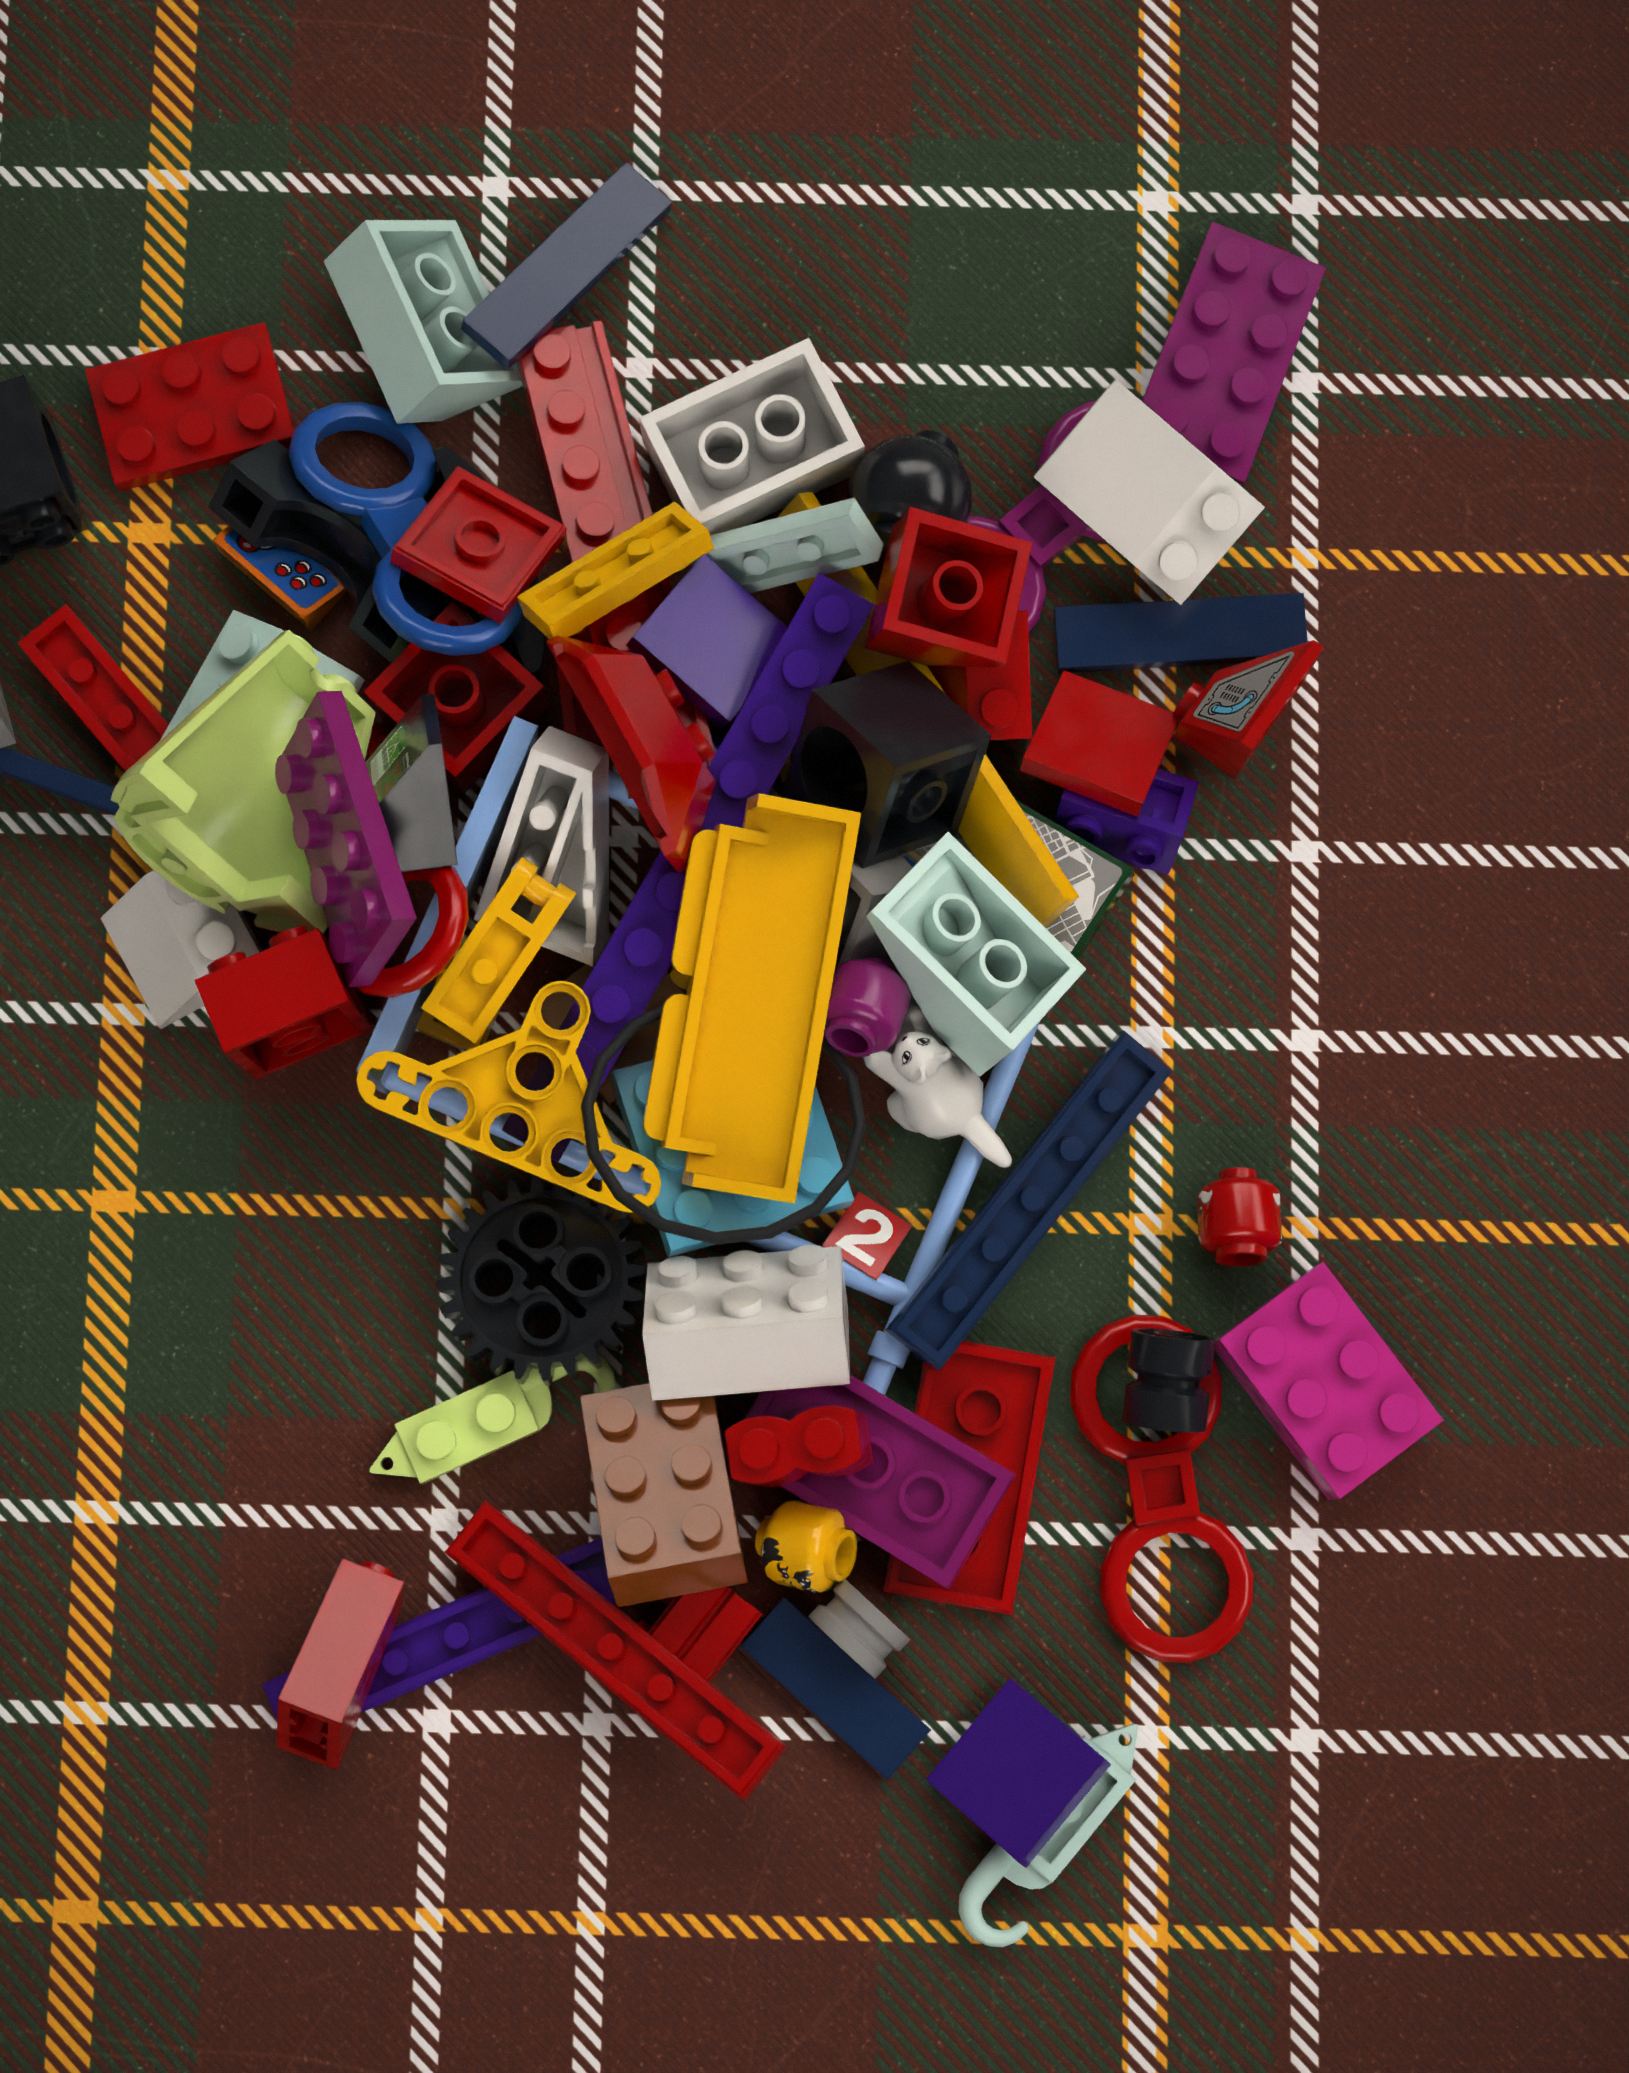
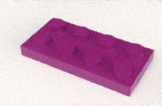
[1142,222,1326,487]
[275,691,417,987]
[725,1375,1017,1589]

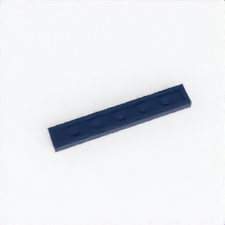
[885,1031,1172,1371]

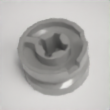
[808,1578,911,1679]

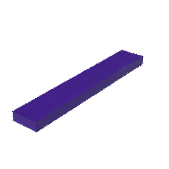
[262,1537,616,1720]

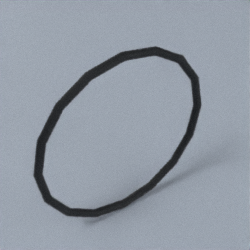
[581,1004,866,1245]

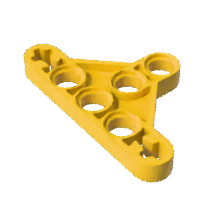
[356,981,661,1213]

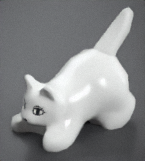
[863,1005,1012,1168]

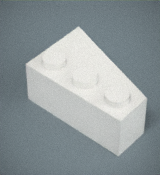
[473,726,609,966]

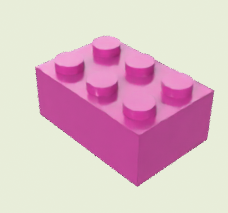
[1214,1262,1444,1500]

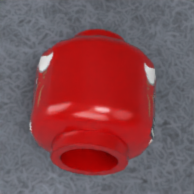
[1197,1167,1282,1267]

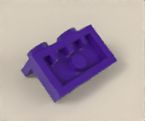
[1053,769,1199,874]

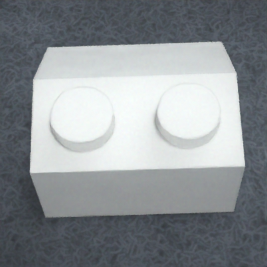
[100,870,263,1029]

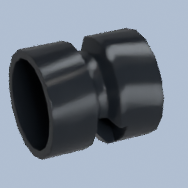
[1122,1328,1215,1433]

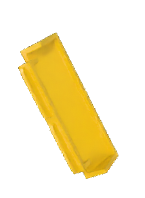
[643,793,861,1204]

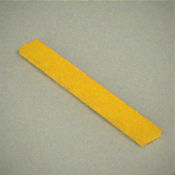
[777,492,1079,928]

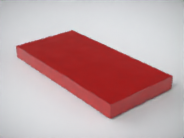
[883,1341,1056,1615]

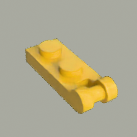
[421,857,576,1045]

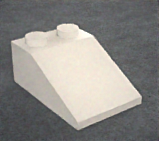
[1033,379,1265,605]

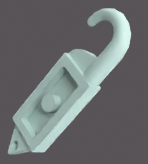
[958,1723,1138,1947]

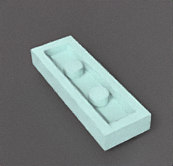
[691,498,884,594]

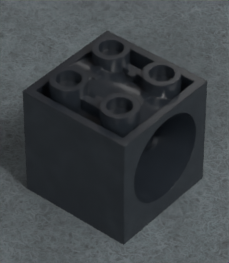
[0,375,89,566]
[782,661,991,868]

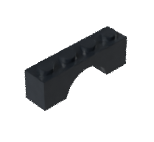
[208,439,459,663]

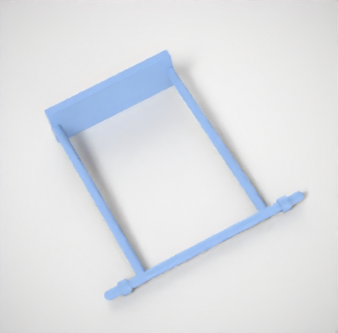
[356,716,1041,1395]

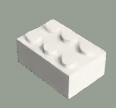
[639,338,865,535]
[642,1245,850,1401]

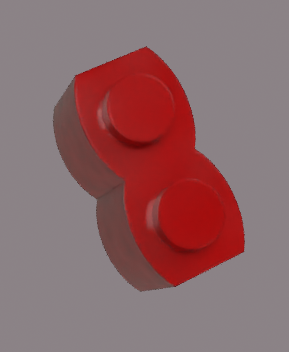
[725,1405,874,1487]

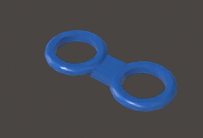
[288,402,522,656]

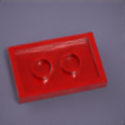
[85,322,295,492]

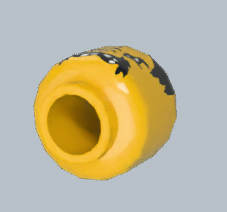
[755,1500,858,1593]

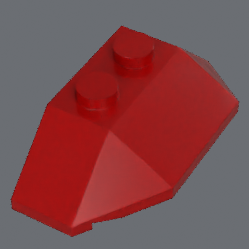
[546,635,716,874]

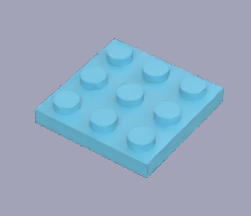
[610,1060,854,1258]

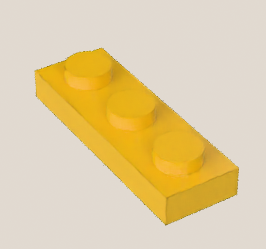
[517,501,714,639]

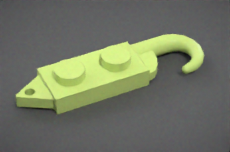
[370,1355,616,1484]

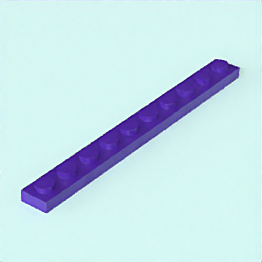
[501,572,874,1163]

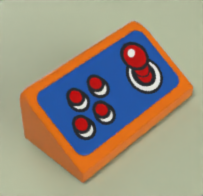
[212,526,348,631]

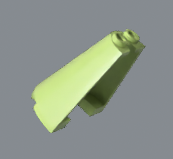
[111,630,376,934]

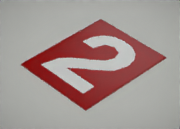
[822,1192,913,1280]

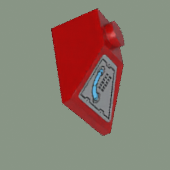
[1173,640,1324,779]

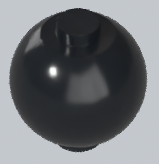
[847,430,973,557]

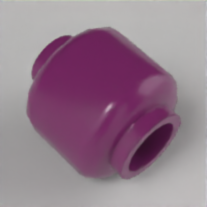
[824,958,911,1057]

